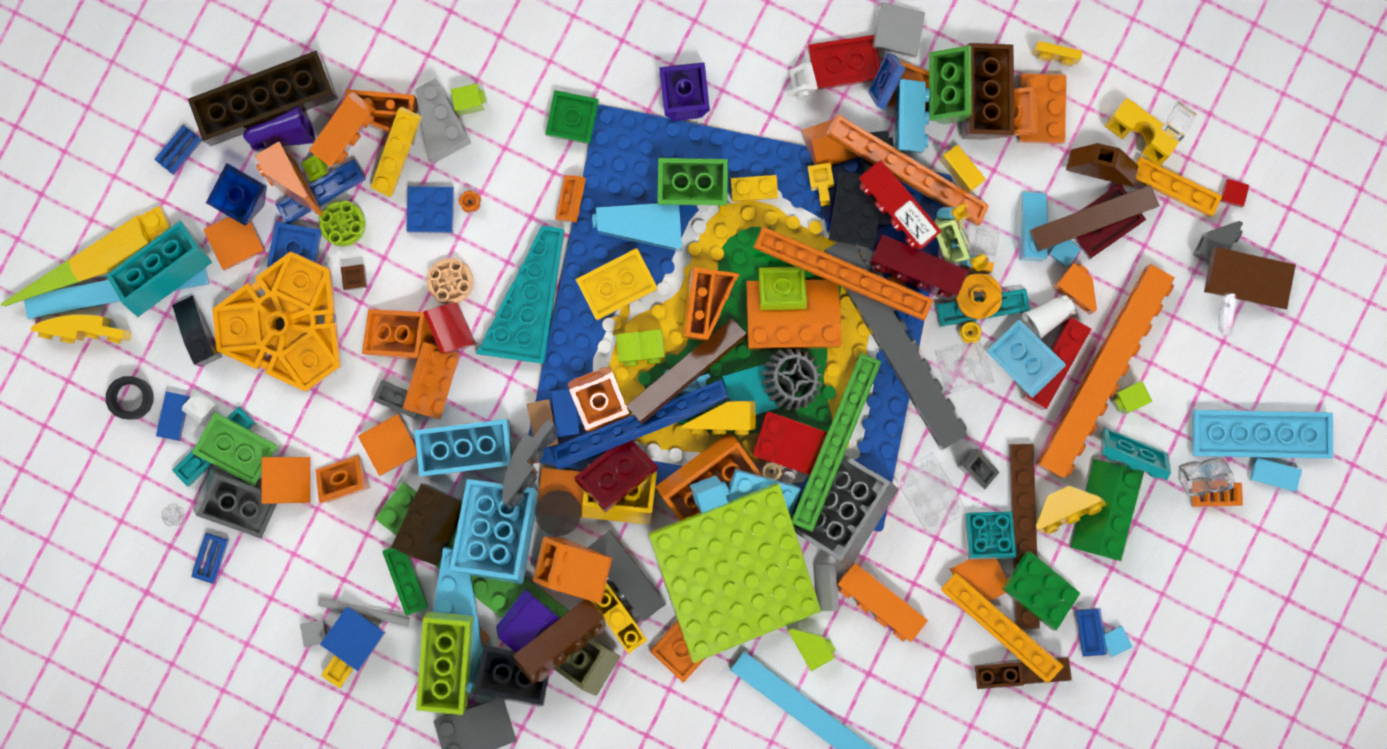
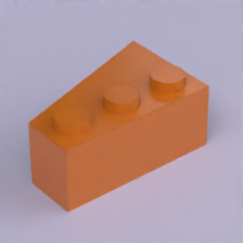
[345,89,418,145]
[309,92,376,167]
[681,267,739,341]

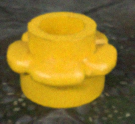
[959,321,982,344]

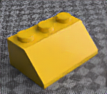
[582,464,657,525]

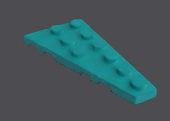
[476,225,565,364]

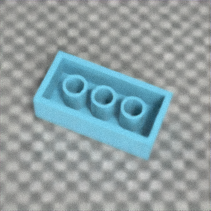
[414,419,513,477]

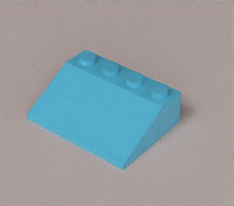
[449,479,539,584]

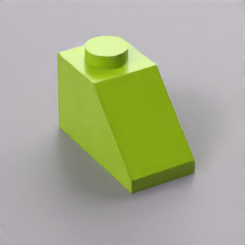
[787,627,836,672]

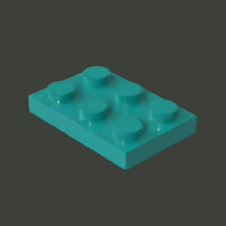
[1100,427,1171,480]

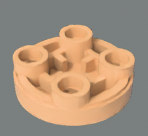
[427,258,474,304]

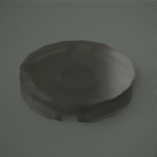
[535,490,582,536]

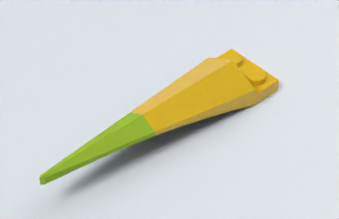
[1,206,171,306]

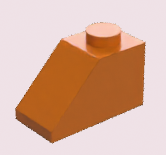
[1053,263,1097,315]

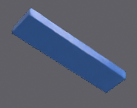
[275,159,366,224]

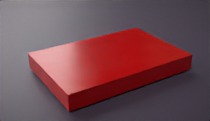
[808,34,881,90]

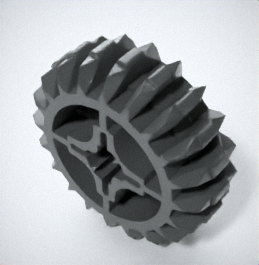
[761,348,823,410]

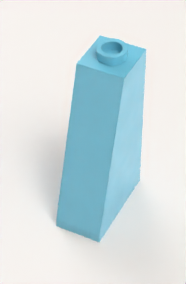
[592,204,682,251]

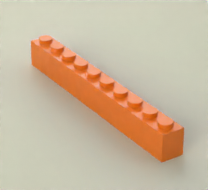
[1036,264,1175,478]

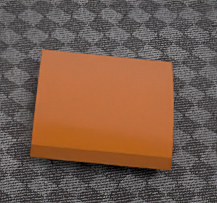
[262,457,311,504]

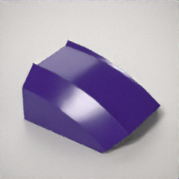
[659,62,710,121]
[496,589,562,652]

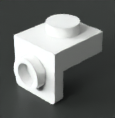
[787,63,818,99]

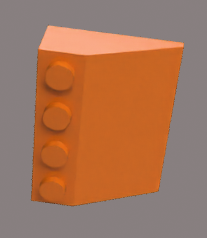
[746,280,842,350]
[655,432,762,521]

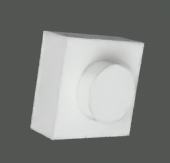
[182,391,216,423]

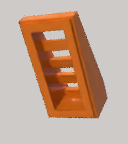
[1191,483,1243,507]

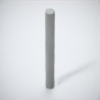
[318,597,410,627]

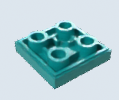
[722,365,780,415]
[965,511,1016,560]

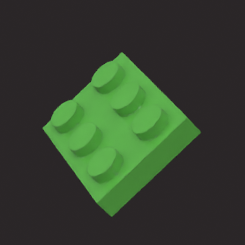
[192,412,277,486]

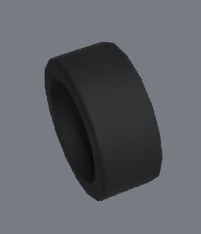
[105,376,154,420]

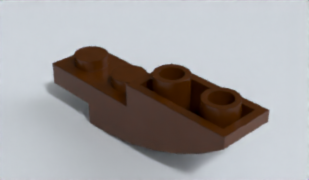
[975,656,1072,689]

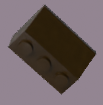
[391,483,463,566]

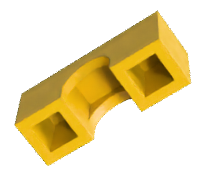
[1104,97,1182,167]

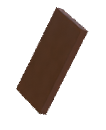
[1204,247,1296,310]

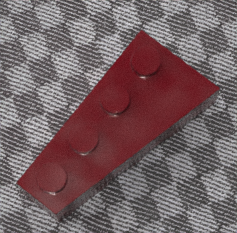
[868,235,968,302]

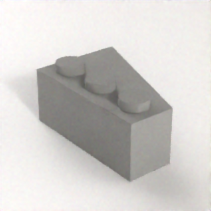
[415,78,471,164]

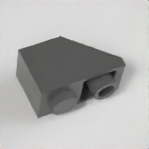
[1193,221,1243,263]

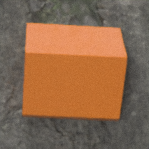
[801,116,860,167]
[315,455,370,504]

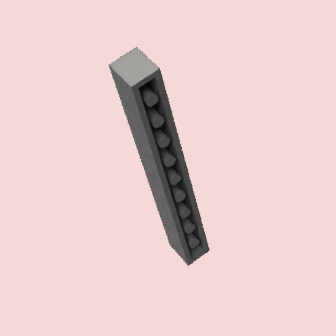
[823,242,967,450]

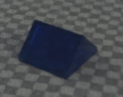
[206,163,267,226]

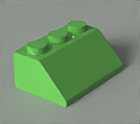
[929,45,972,124]
[658,158,728,206]

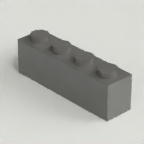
[587,530,666,621]

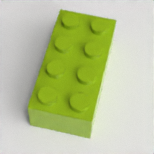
[416,612,475,715]

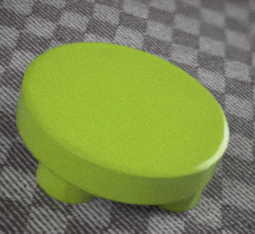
[319,201,366,247]

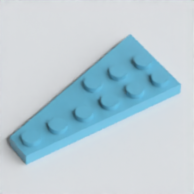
[433,547,483,692]

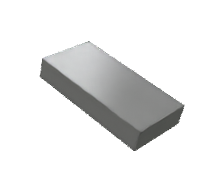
[814,564,839,611]

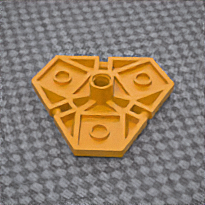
[212,252,341,392]

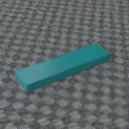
[935,288,1030,327]
[172,406,256,487]

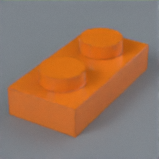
[555,175,586,223]

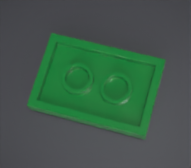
[1002,551,1080,631]

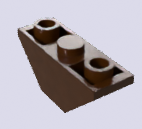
[1066,143,1139,187]

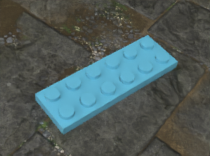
[1192,410,1333,459]

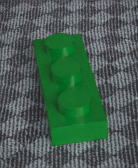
[382,548,429,616]

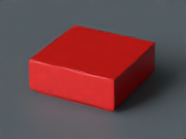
[1220,179,1250,208]

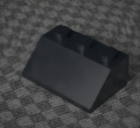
[470,645,550,707]

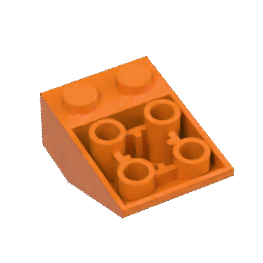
[533,537,612,603]

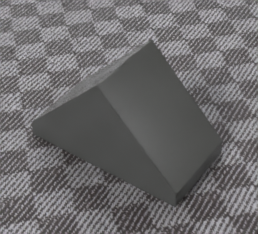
[957,449,999,489]

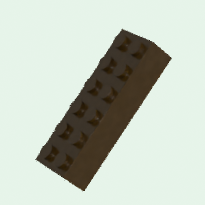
[188,50,338,146]

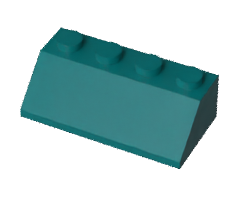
[106,220,212,317]

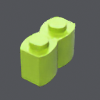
[616,330,665,367]

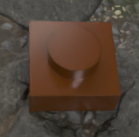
[341,264,368,291]

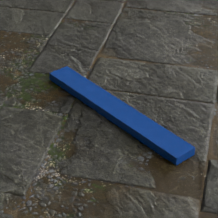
[551,380,730,470]

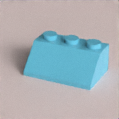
[895,79,930,153]

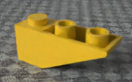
[682,401,756,434]

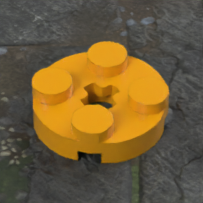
[955,274,1002,320]

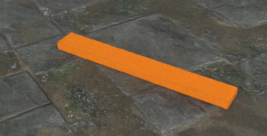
[826,114,989,226]
[753,226,934,321]

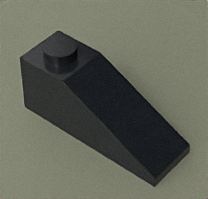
[172,295,222,367]

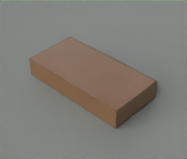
[527,399,559,447]

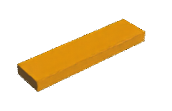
[1135,156,1223,218]

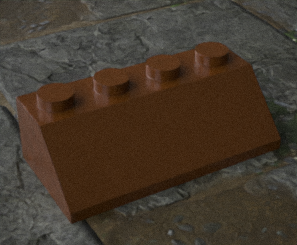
[962,43,1014,140]

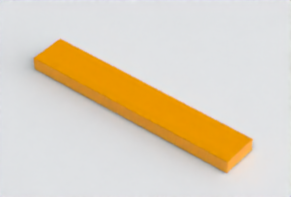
[940,572,1064,684]

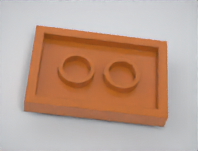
[1018,74,1066,144]
[403,342,460,420]

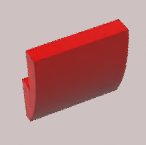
[423,303,476,354]

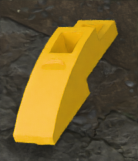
[30,315,132,344]

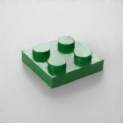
[545,90,599,145]

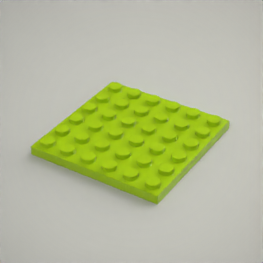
[647,483,821,663]

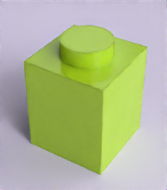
[450,83,487,116]
[1112,381,1153,414]

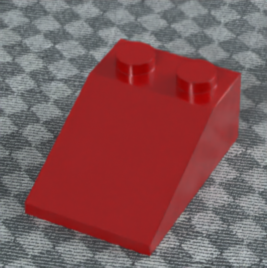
[752,412,828,475]

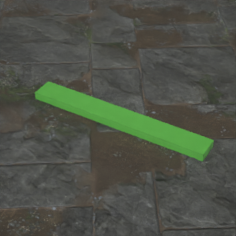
[792,353,882,532]

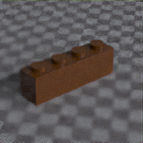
[513,599,606,684]

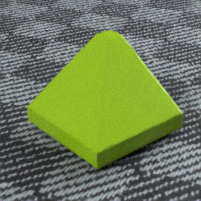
[302,155,328,183]

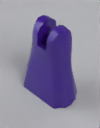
[243,106,316,152]

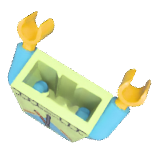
[935,203,989,271]

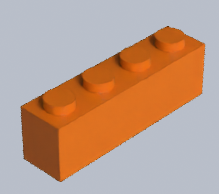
[837,562,928,642]

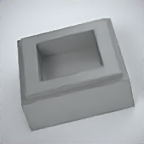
[300,619,327,647]

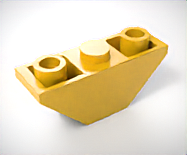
[1036,486,1107,534]
[591,583,648,654]

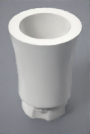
[1022,295,1076,340]

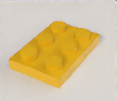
[576,248,658,321]

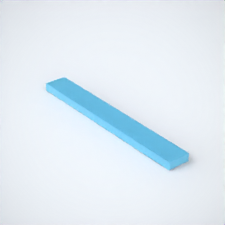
[24,268,209,320]
[730,651,875,749]

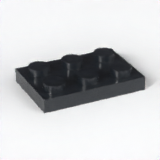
[828,171,880,248]

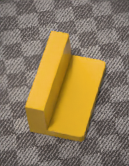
[939,144,986,193]

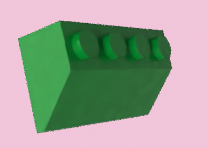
[1070,459,1144,561]

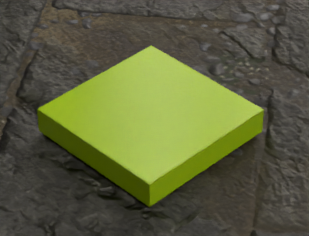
[759,267,807,310]

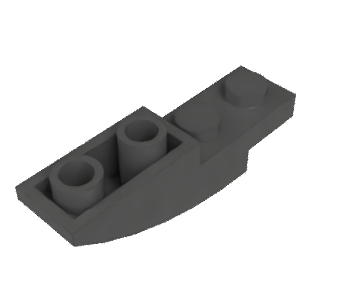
[502,419,558,510]

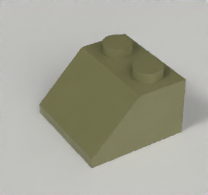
[553,638,621,696]

